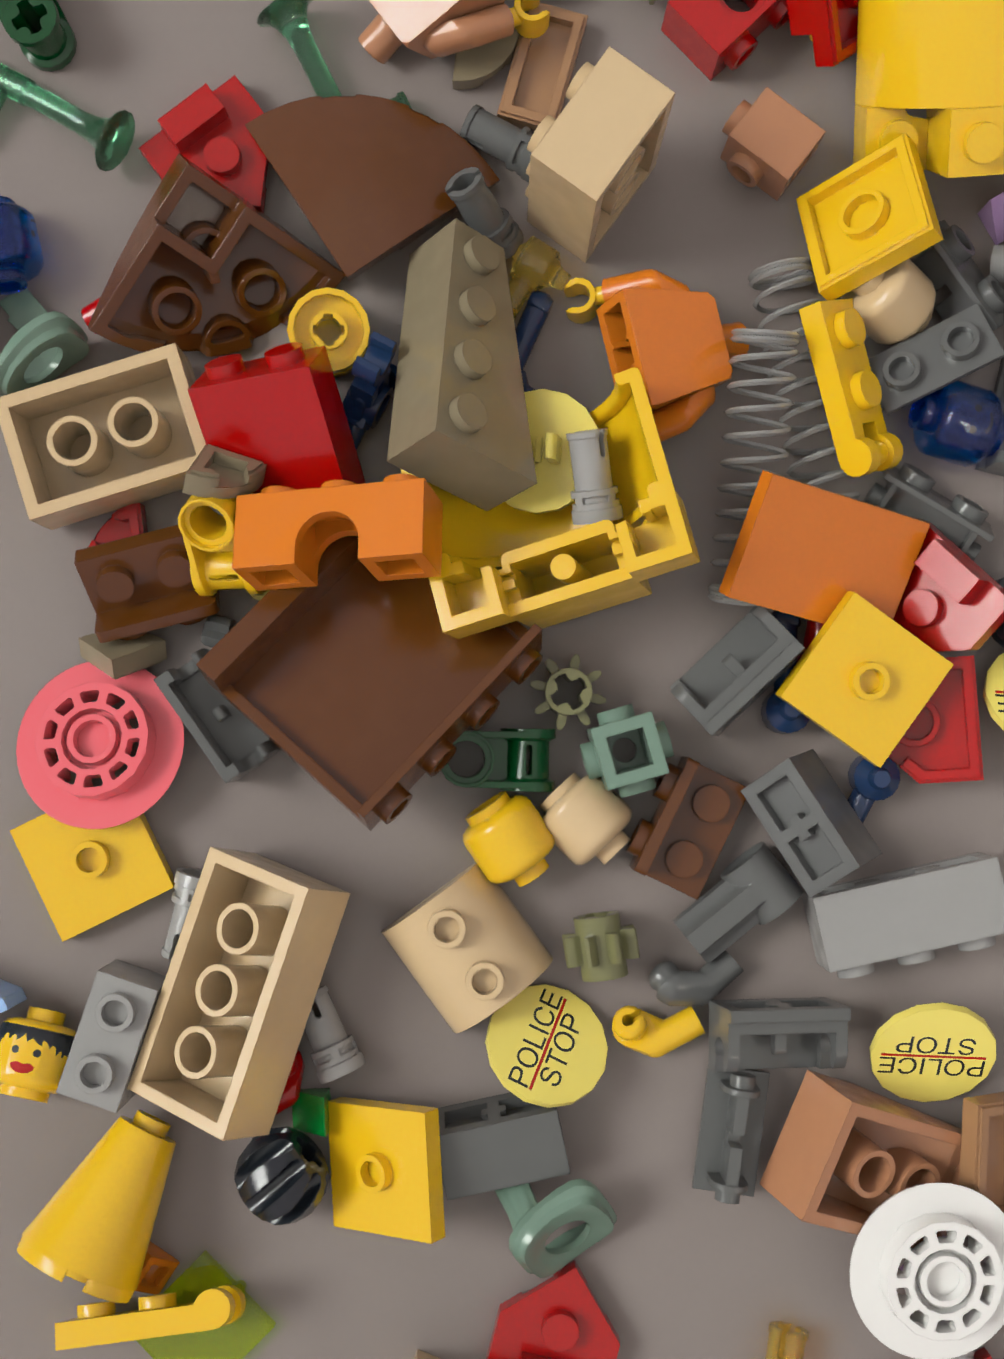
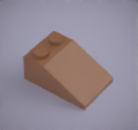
[759,1070,962,1248]

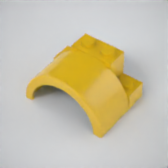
[853,0,1004,178]
[401,367,701,639]

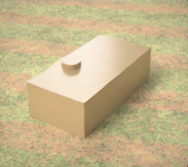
[127,847,351,1141]

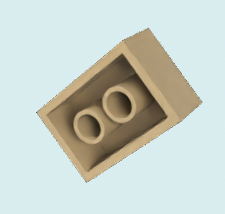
[525,46,675,263]
[0,343,206,530]

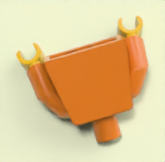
[564,269,749,442]

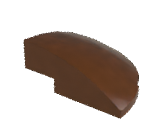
[245,94,500,282]
[88,153,345,357]

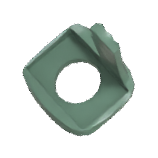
[0,286,89,397]
[494,1179,617,1278]

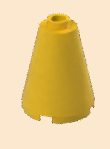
[16,1109,176,1304]

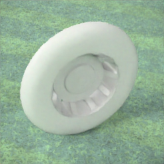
[849,1182,1004,1359]

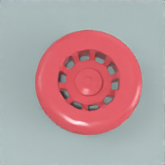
[16,662,184,829]

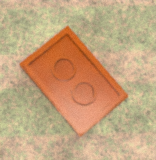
[719,470,930,624]

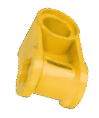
[178,487,267,596]

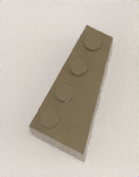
[387,218,537,511]

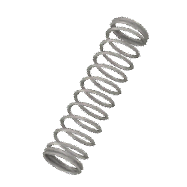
[748,257,861,499]
[707,328,801,606]

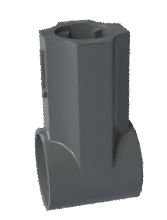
[672,842,803,964]

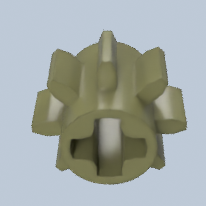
[530,654,606,730]
[562,911,640,982]

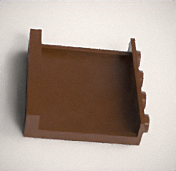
[196,536,543,831]

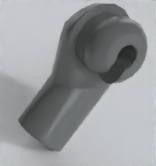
[649,950,744,1006]

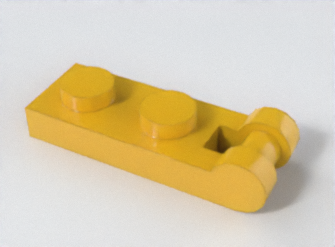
[799,298,903,477]
[55,1284,246,1351]

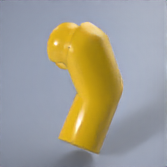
[612,1005,705,1058]

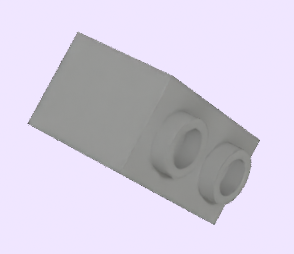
[56,959,166,1113]

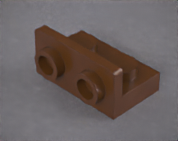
[74,525,220,643]
[626,756,746,900]

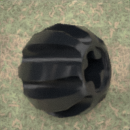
[234,1126,330,1225]

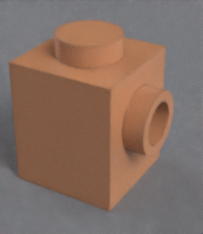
[720,87,826,201]

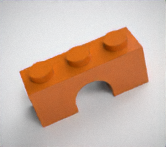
[232,474,443,591]

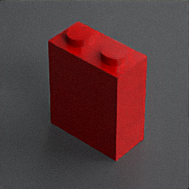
[187,342,366,494]

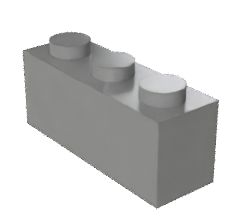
[801,852,1004,978]

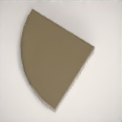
[452,28,520,90]
[182,444,267,499]
[79,633,167,680]

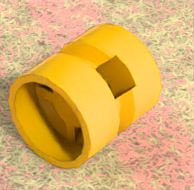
[287,287,370,377]

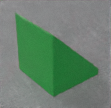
[292,1088,331,1137]

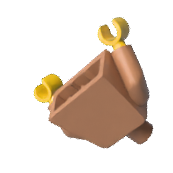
[358,0,550,64]

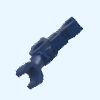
[343,331,397,451]

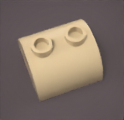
[381,862,553,1033]

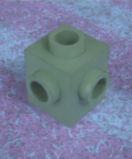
[579,704,674,798]

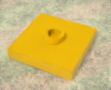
[796,133,944,301]
[775,591,954,768]
[10,813,175,942]
[328,1097,445,1244]

